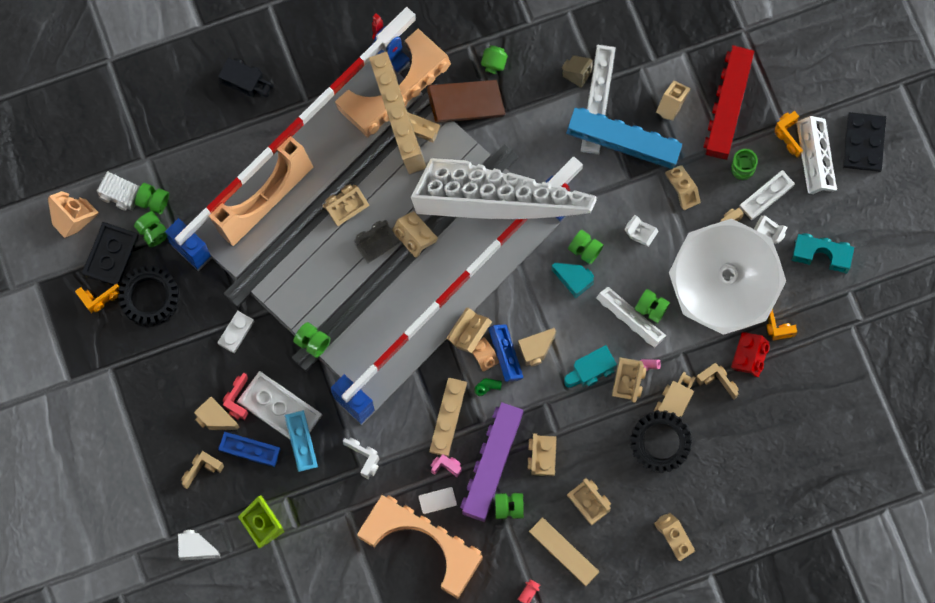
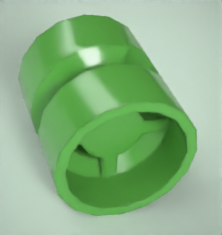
[731,149,758,180]
[135,183,169,215]
[134,211,167,247]
[568,230,604,265]
[634,289,670,323]
[294,322,331,358]
[495,493,523,519]

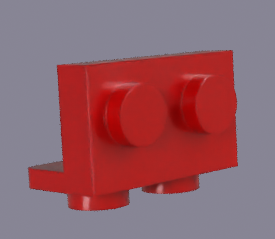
[731,332,770,377]

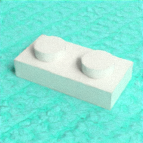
[217,310,254,354]

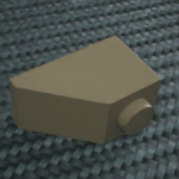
[562,55,593,88]

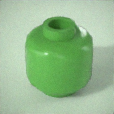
[481,45,507,74]

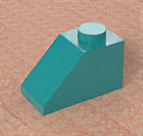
[551,263,594,298]

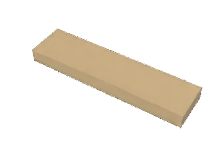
[529,517,599,587]

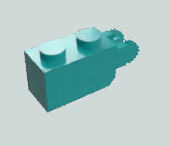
[564,345,617,388]

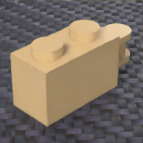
[654,372,696,417]

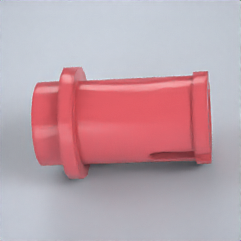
[518,579,540,603]

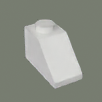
[178,530,220,560]

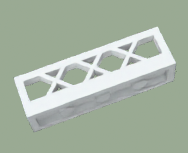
[796,116,837,194]

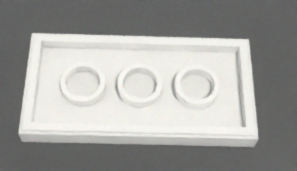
[237,371,322,439]

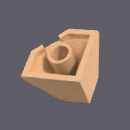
[48,191,99,238]

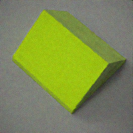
[238,495,285,549]

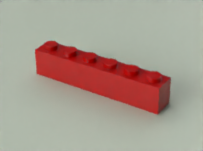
[703,46,755,160]

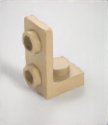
[665,165,701,210]
[696,363,739,399]
[181,451,224,489]

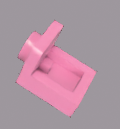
[431,454,462,477]

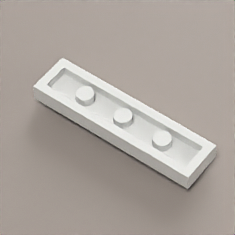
[596,287,666,348]

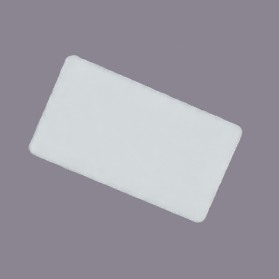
[419,487,457,514]

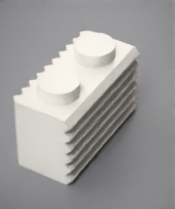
[97,171,140,211]

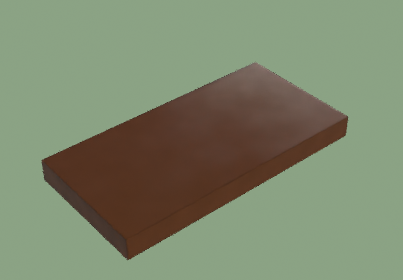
[427,80,505,123]

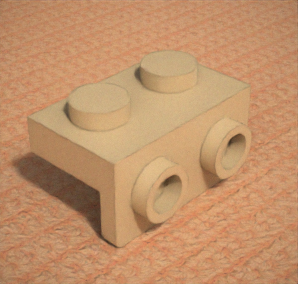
[392,211,438,257]
[612,357,646,403]
[567,478,611,526]

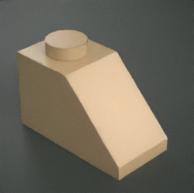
[656,81,691,121]
[518,328,556,367]
[194,397,239,430]

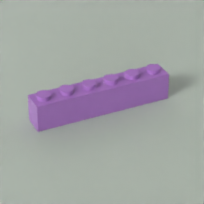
[460,402,523,522]

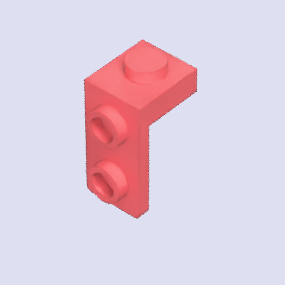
[223,373,248,421]

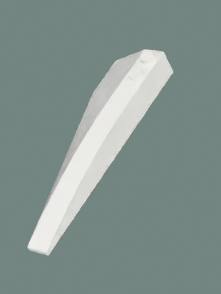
[411,158,597,219]

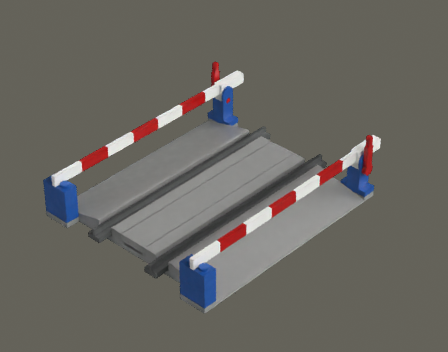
[165,7,583,426]

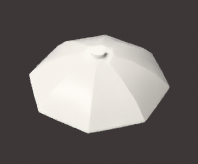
[669,219,786,335]

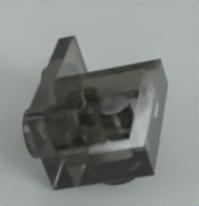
[354,220,400,263]

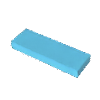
[284,410,318,472]

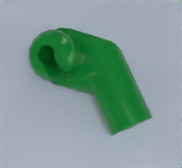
[475,378,502,396]

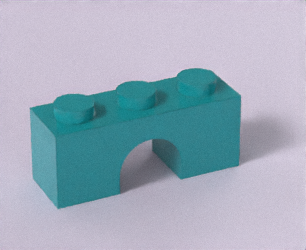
[791,233,855,273]

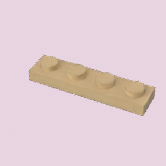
[429,378,467,457]

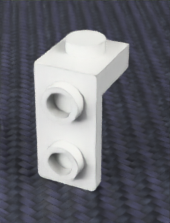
[343,438,379,479]

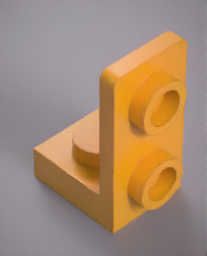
[75,284,120,313]
[767,309,797,341]

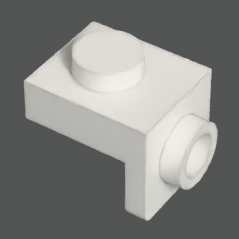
[625,215,659,247]
[754,215,787,244]

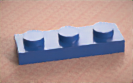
[488,324,524,382]
[218,432,280,467]

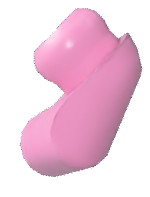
[640,359,661,372]

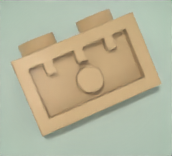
[408,113,440,143]
[322,184,370,226]
[447,307,492,353]
[528,433,556,476]

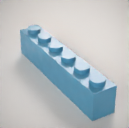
[566,108,682,169]

